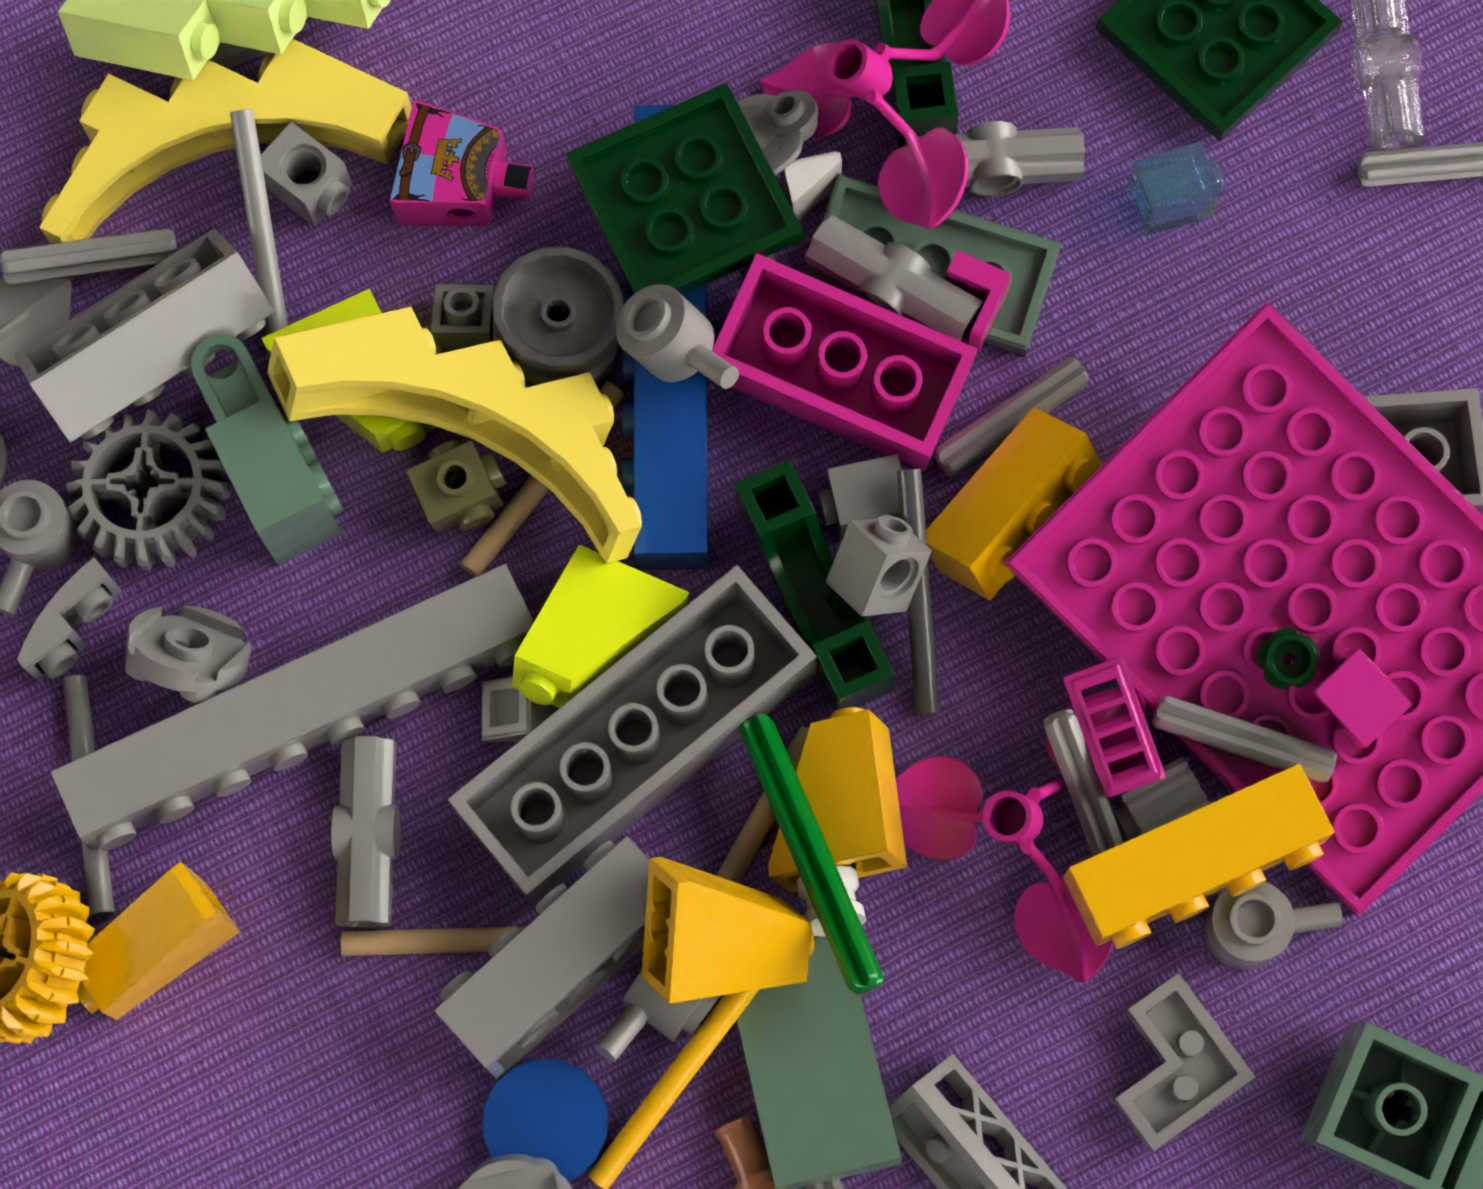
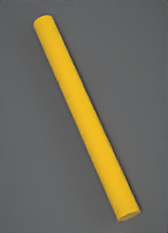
[587,989,760,1189]

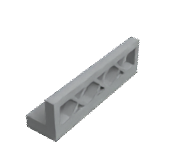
[889,1054,1067,1189]

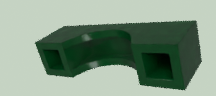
[875,0,959,149]
[735,459,895,711]

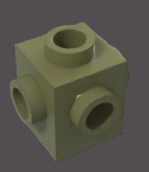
[406,440,507,535]

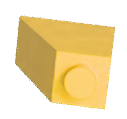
[768,707,908,893]
[641,857,815,1004]
[77,862,240,1020]

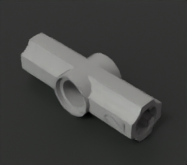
[904,121,1085,197]
[805,215,984,343]
[331,736,401,929]

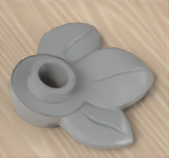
[737,90,818,175]

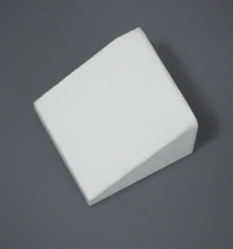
[783,151,842,221]
[482,677,557,742]

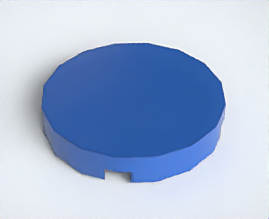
[483,1059,609,1182]

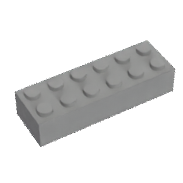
[448,565,817,907]

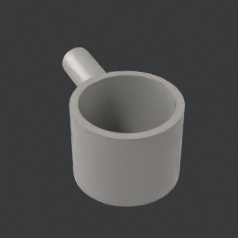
[616,284,739,389]
[0,480,80,616]
[1203,882,1343,970]
[595,970,723,1062]

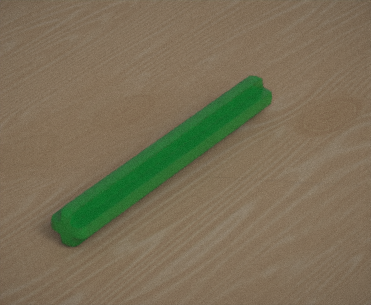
[739,713,884,995]

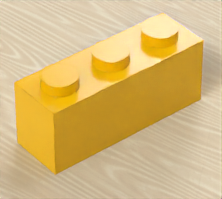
[926,407,1102,601]

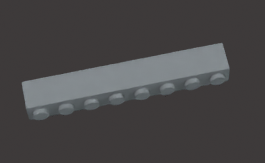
[51,563,534,851]

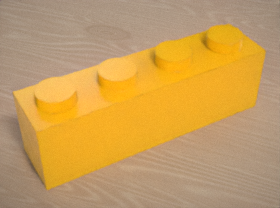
[1063,764,1335,949]

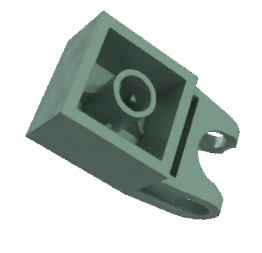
[190,334,344,566]
[1299,1022,1483,1189]

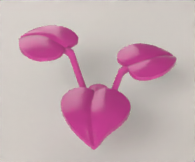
[760,0,1010,229]
[896,688,1149,982]

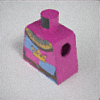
[390,100,534,226]

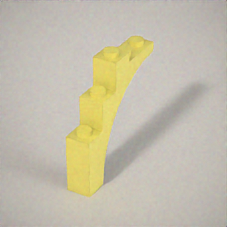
[39,39,412,244]
[267,307,642,564]

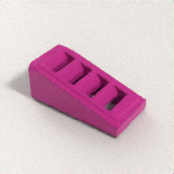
[1063,655,1166,798]

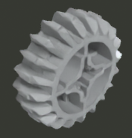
[66,409,231,572]

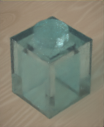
[1128,141,1224,236]

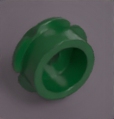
[1257,628,1319,690]

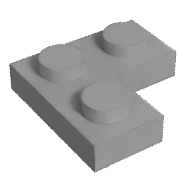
[1113,973,1256,1153]

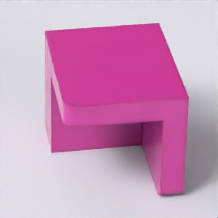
[946,250,1012,353]
[1314,648,1413,748]

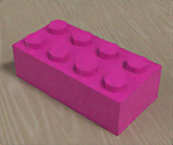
[712,253,978,472]

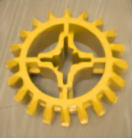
[0,872,95,1044]

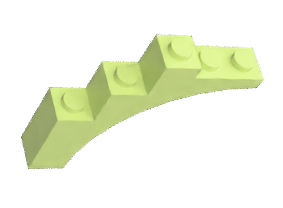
[58,0,391,81]

